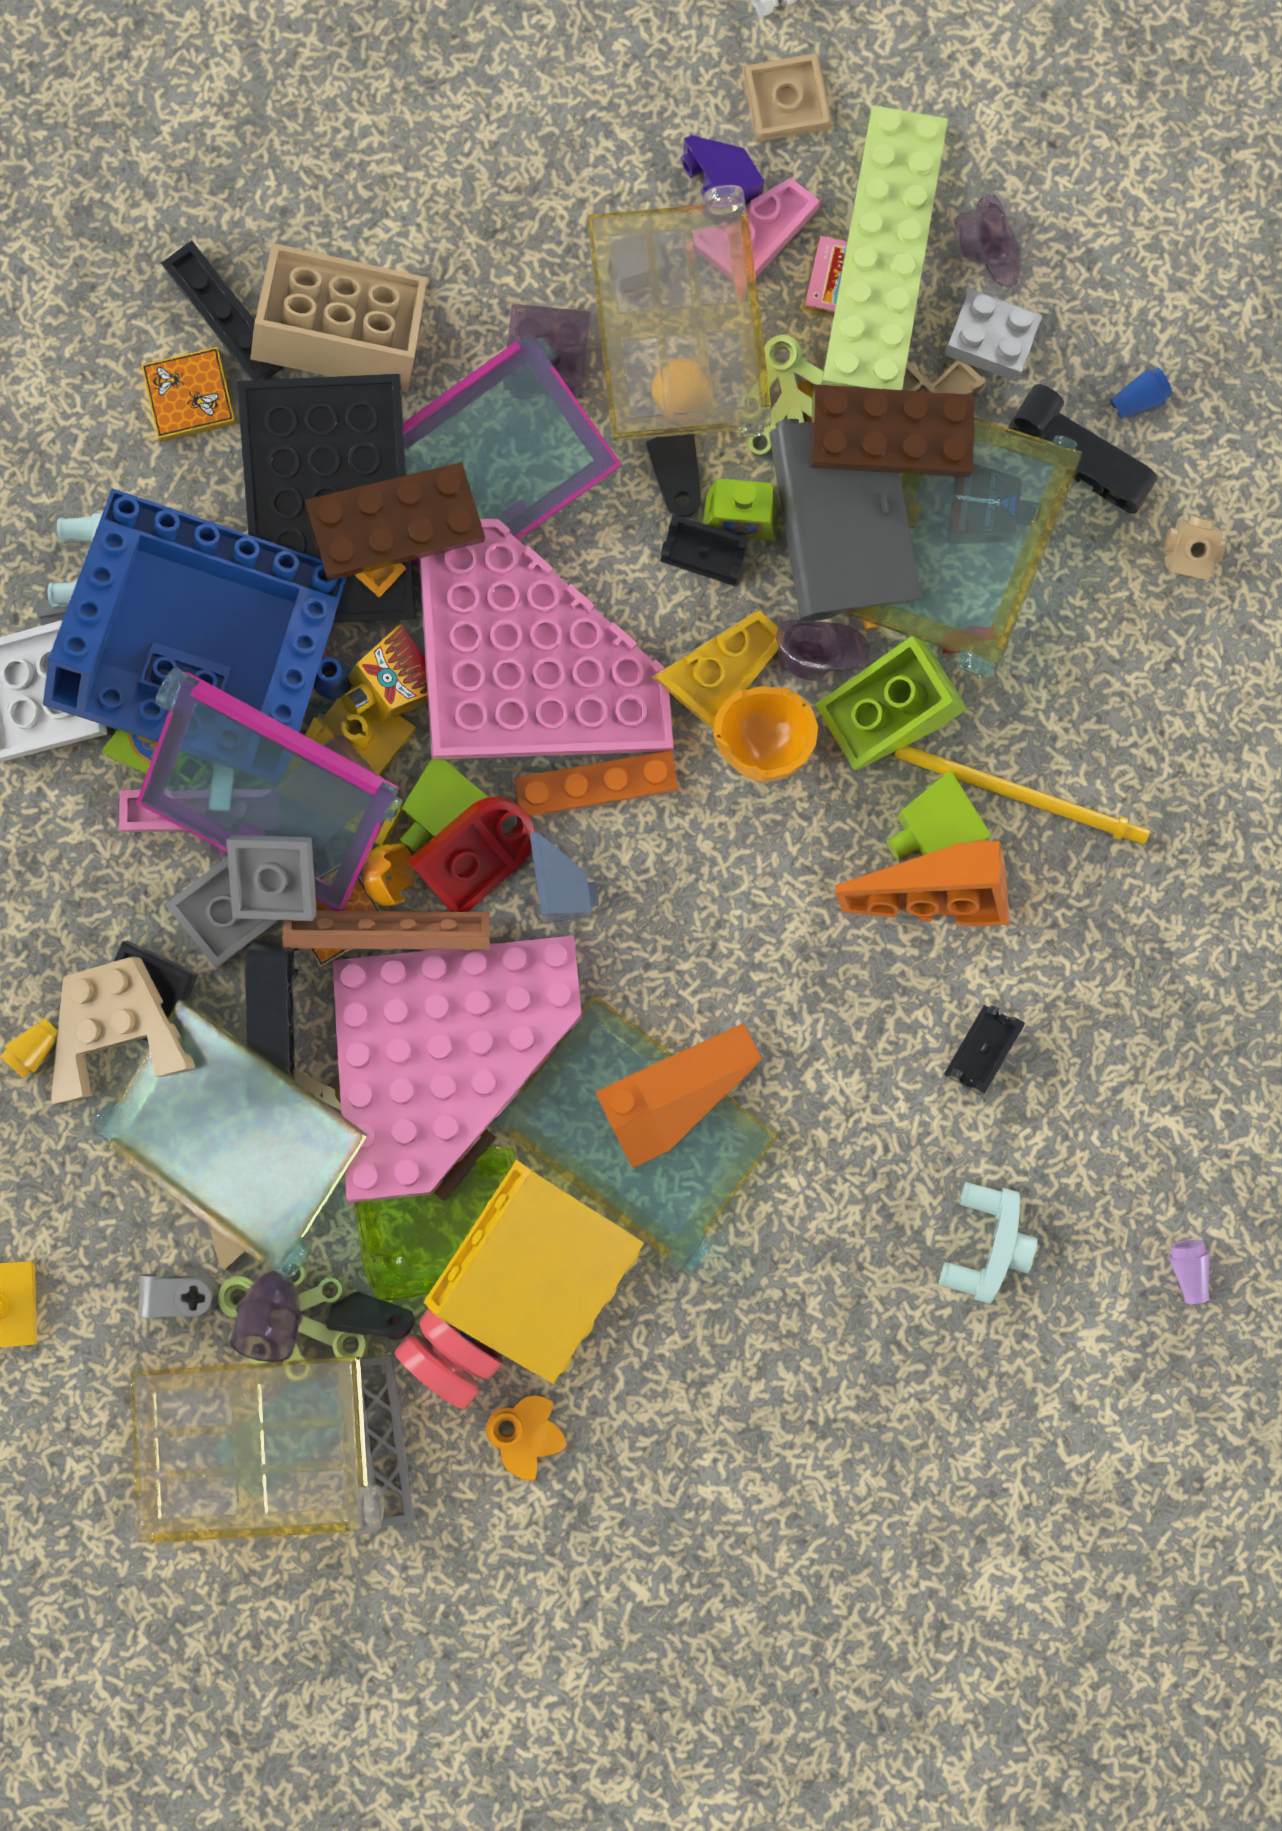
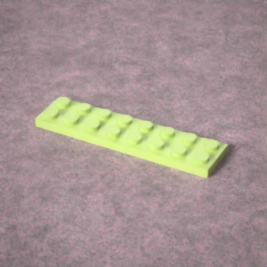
[822,105,948,390]

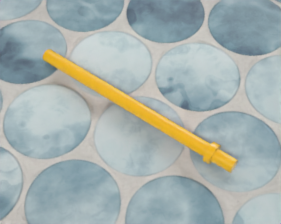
[893,746,1150,845]

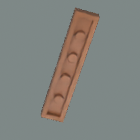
[282,911,490,951]

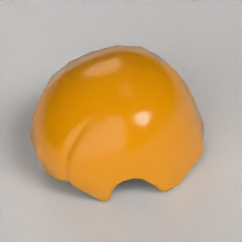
[362,844,414,906]

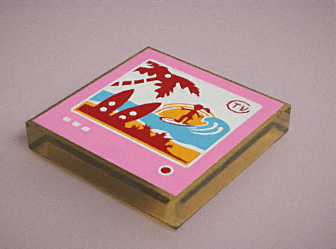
[802,234,847,317]

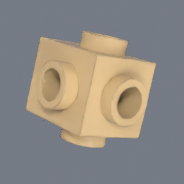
[1163,515,1226,580]

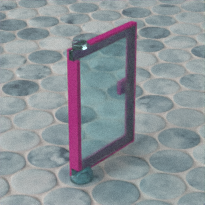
[404,333,622,571]
[136,667,403,911]

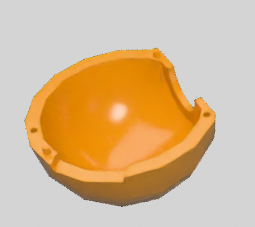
[713,686,818,783]

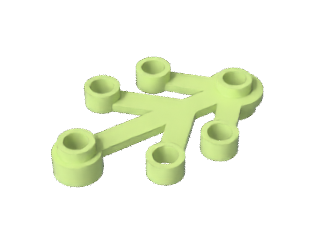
[740,335,824,456]
[218,1262,368,1381]

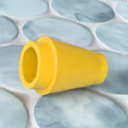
[0,1018,58,1079]

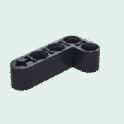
[1005,384,1158,514]
[245,940,299,1105]

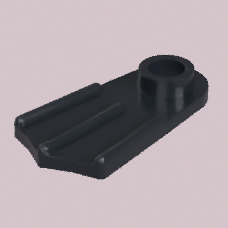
[646,429,701,518]
[325,1291,415,1340]

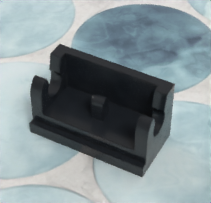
[660,514,749,586]
[944,1005,1026,1095]

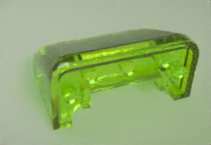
[354,1146,517,1301]

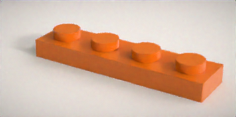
[514,750,679,817]

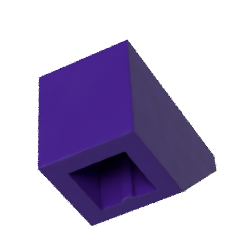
[681,135,764,217]

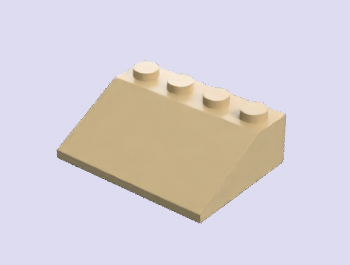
[250,243,427,393]

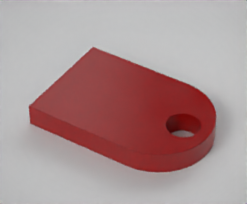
[407,796,534,912]

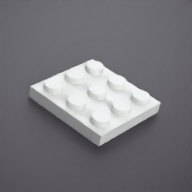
[0,620,107,762]

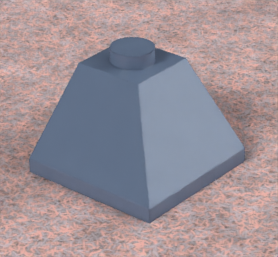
[530,832,599,923]

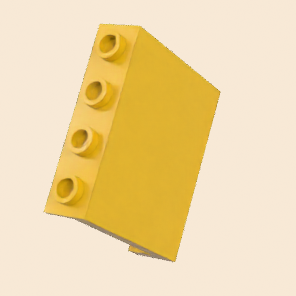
[423,1160,644,1384]

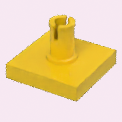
[322,686,417,776]
[0,1261,37,1347]

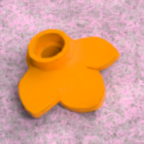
[486,1395,567,1481]

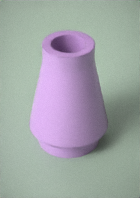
[1168,1240,1210,1304]

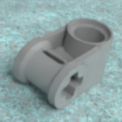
[138,1274,220,1319]

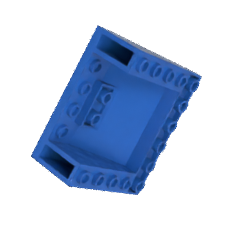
[43,488,347,782]

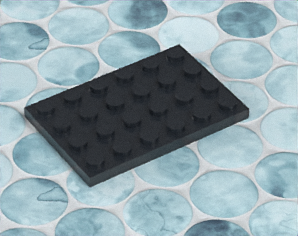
[237,374,416,623]

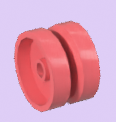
[395,1308,503,1410]

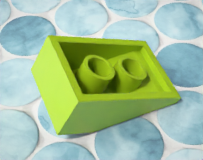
[815,635,968,771]

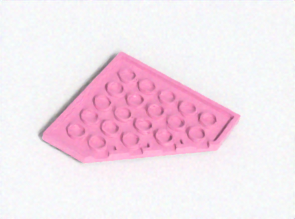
[419,519,674,760]
[332,935,582,1203]

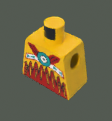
[342,625,428,722]

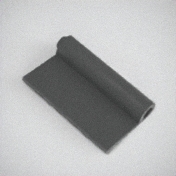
[769,418,921,622]

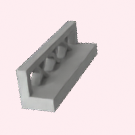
[338,1354,415,1535]

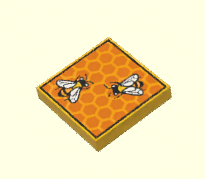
[141,347,237,442]

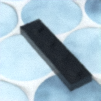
[161,240,284,380]

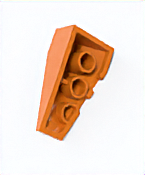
[835,840,1010,927]
[595,1023,762,1169]

